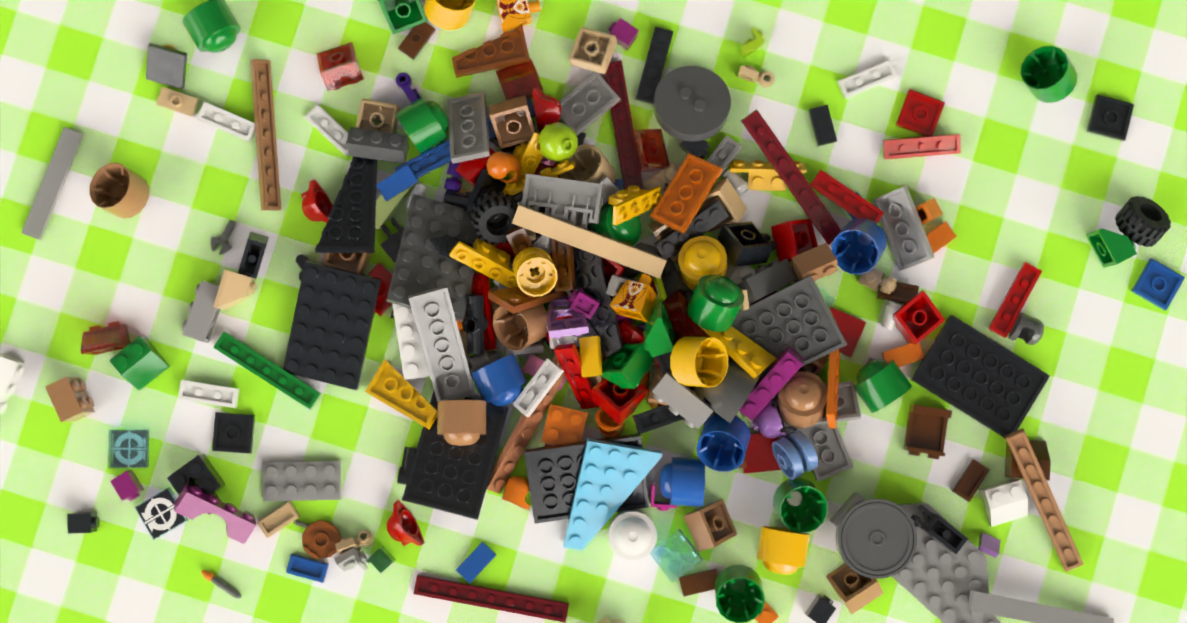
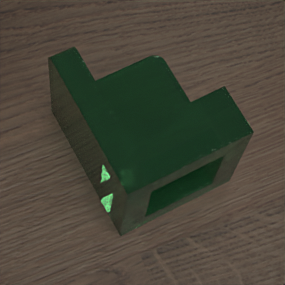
[366,546,396,573]

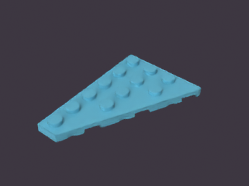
[563,438,663,551]

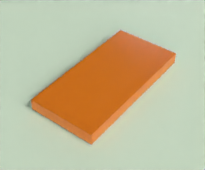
[650,153,723,234]
[826,349,840,429]

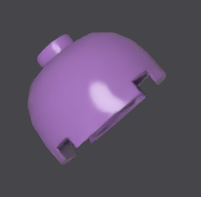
[752,399,786,439]

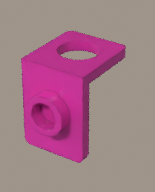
[650,482,677,511]

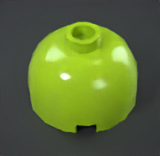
[538,122,578,162]

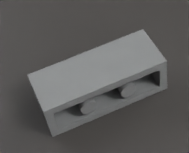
[182,280,221,343]
[652,371,714,429]

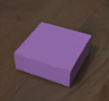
[978,533,1001,558]

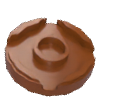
[302,520,341,559]

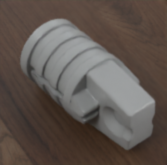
[466,350,500,374]

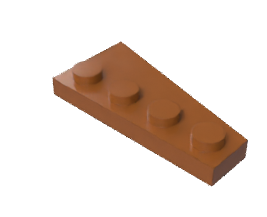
[452,25,530,78]
[488,286,568,314]

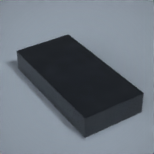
[808,105,837,147]

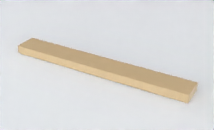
[512,204,667,279]

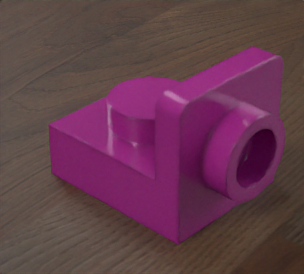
[569,287,600,319]

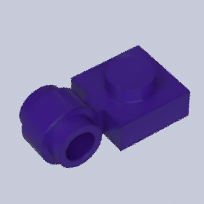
[396,72,421,103]
[444,161,465,192]

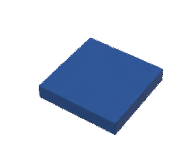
[1131,258,1185,311]

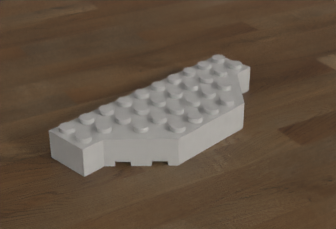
[829,492,1001,623]

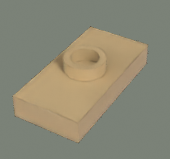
[156,87,199,117]

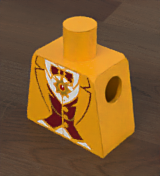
[496,0,541,33]
[610,274,656,322]

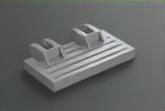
[522,174,604,229]

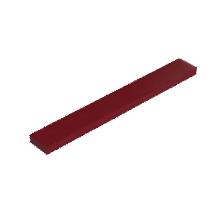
[605,60,644,190]
[741,109,841,245]
[413,574,569,623]

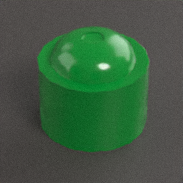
[182,0,241,53]
[1020,46,1077,103]
[395,97,449,154]
[587,203,641,246]
[687,275,744,332]
[853,359,912,413]
[773,477,828,533]
[714,565,765,623]

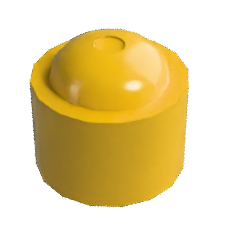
[424,0,476,30]
[678,236,728,290]
[670,337,728,387]
[757,526,810,575]

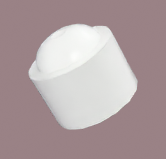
[608,509,657,560]

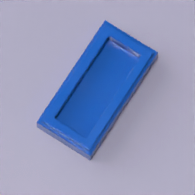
[376,165,419,201]
[456,542,497,583]
[286,553,329,583]

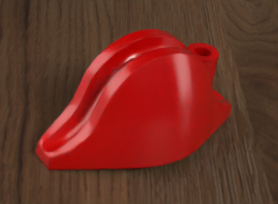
[532,87,562,134]
[301,179,333,223]
[387,499,425,546]

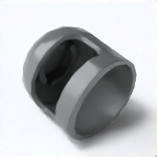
[1008,312,1044,345]

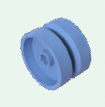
[772,430,818,480]

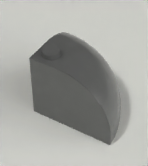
[693,355,760,423]

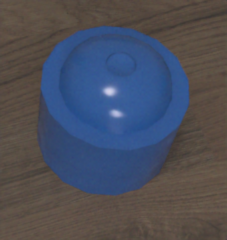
[831,218,886,275]
[471,354,528,406]
[696,414,751,472]
[660,457,705,506]

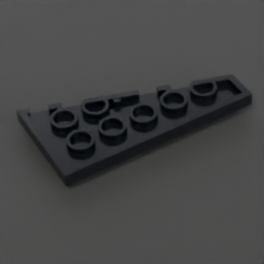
[315,156,378,253]
[551,227,624,358]

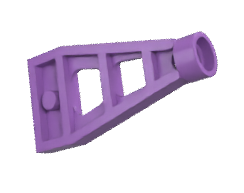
[546,295,589,338]

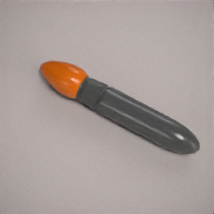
[201,570,242,599]

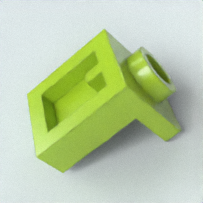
[740,26,765,58]

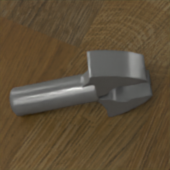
[211,220,236,255]

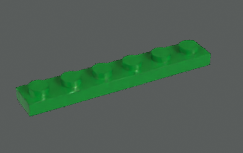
[213,332,322,410]

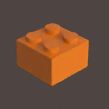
[541,404,588,445]

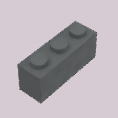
[346,127,409,164]
[737,258,798,305]

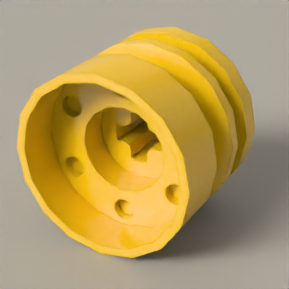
[512,247,557,297]

